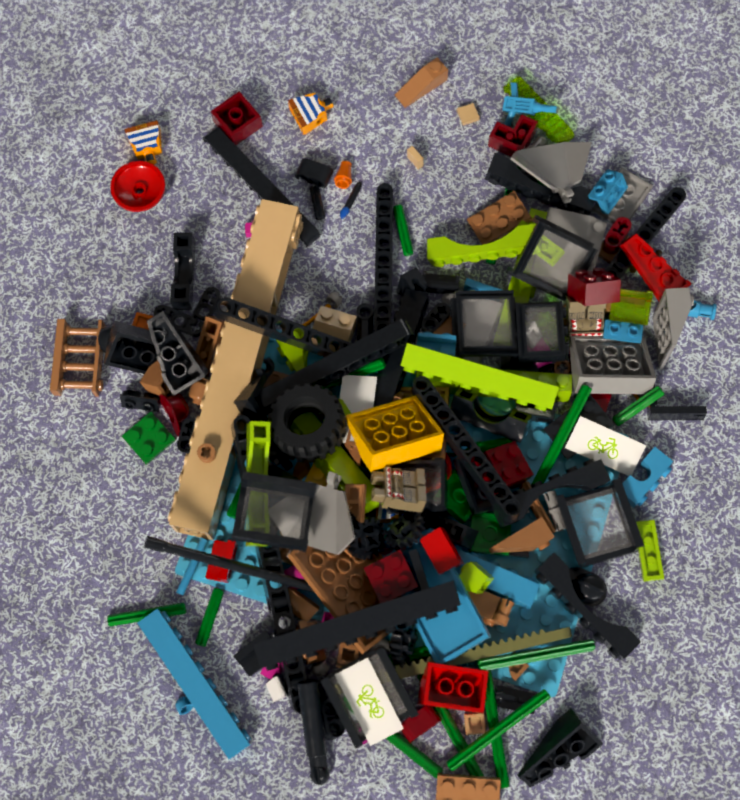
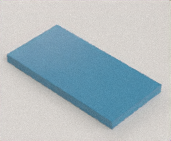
[382,528,492,664]

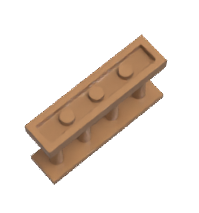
[50,319,107,397]

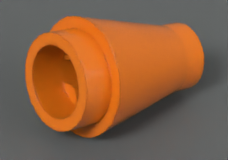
[334,161,352,189]

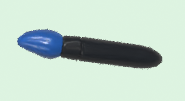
[340,182,362,219]

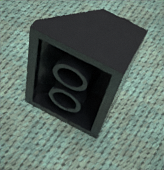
[104,321,157,374]

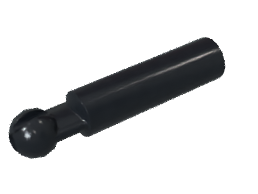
[297,679,330,785]

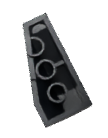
[147,310,209,395]
[517,708,603,788]

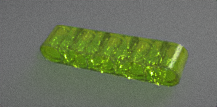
[503,76,575,143]

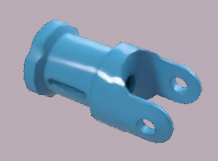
[688,300,717,320]

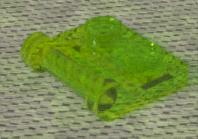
[609,289,653,325]

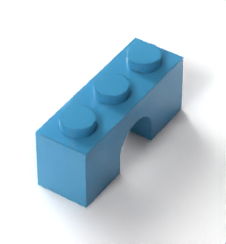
[622,447,673,508]

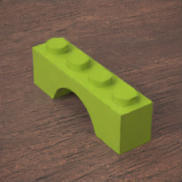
[459,561,494,594]

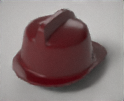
[159,394,189,436]

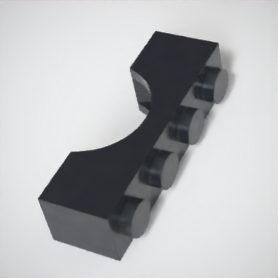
[170,232,196,310]
[450,387,532,443]

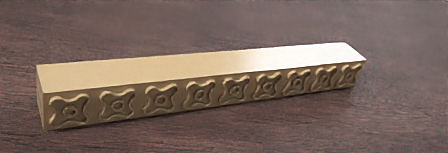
[168,199,303,541]

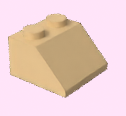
[311,306,357,352]

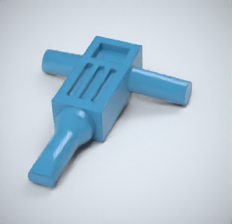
[503,82,557,127]

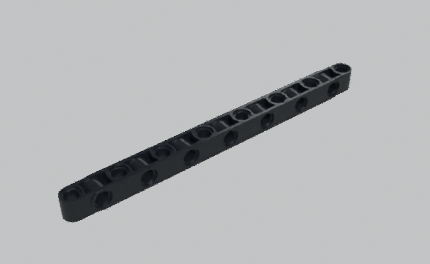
[231,415,307,714]

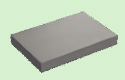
[592,168,653,229]

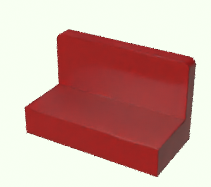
[420,527,464,574]
[206,540,238,583]

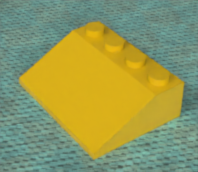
[345,395,444,472]

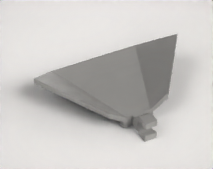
[510,142,592,203]
[268,471,355,555]

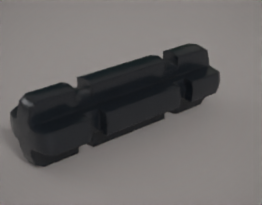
[309,185,325,220]

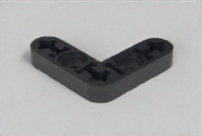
[153,287,221,337]

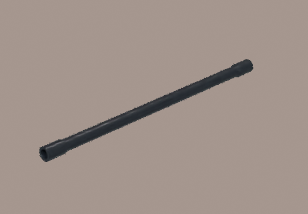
[144,536,315,593]

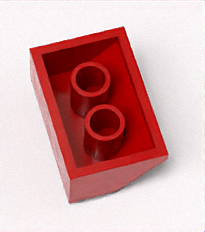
[417,662,488,713]

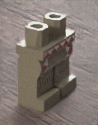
[566,296,606,344]
[370,466,427,512]

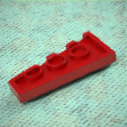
[620,234,692,302]

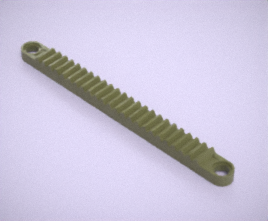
[335,627,572,694]

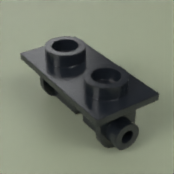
[120,389,161,412]
[495,685,536,714]

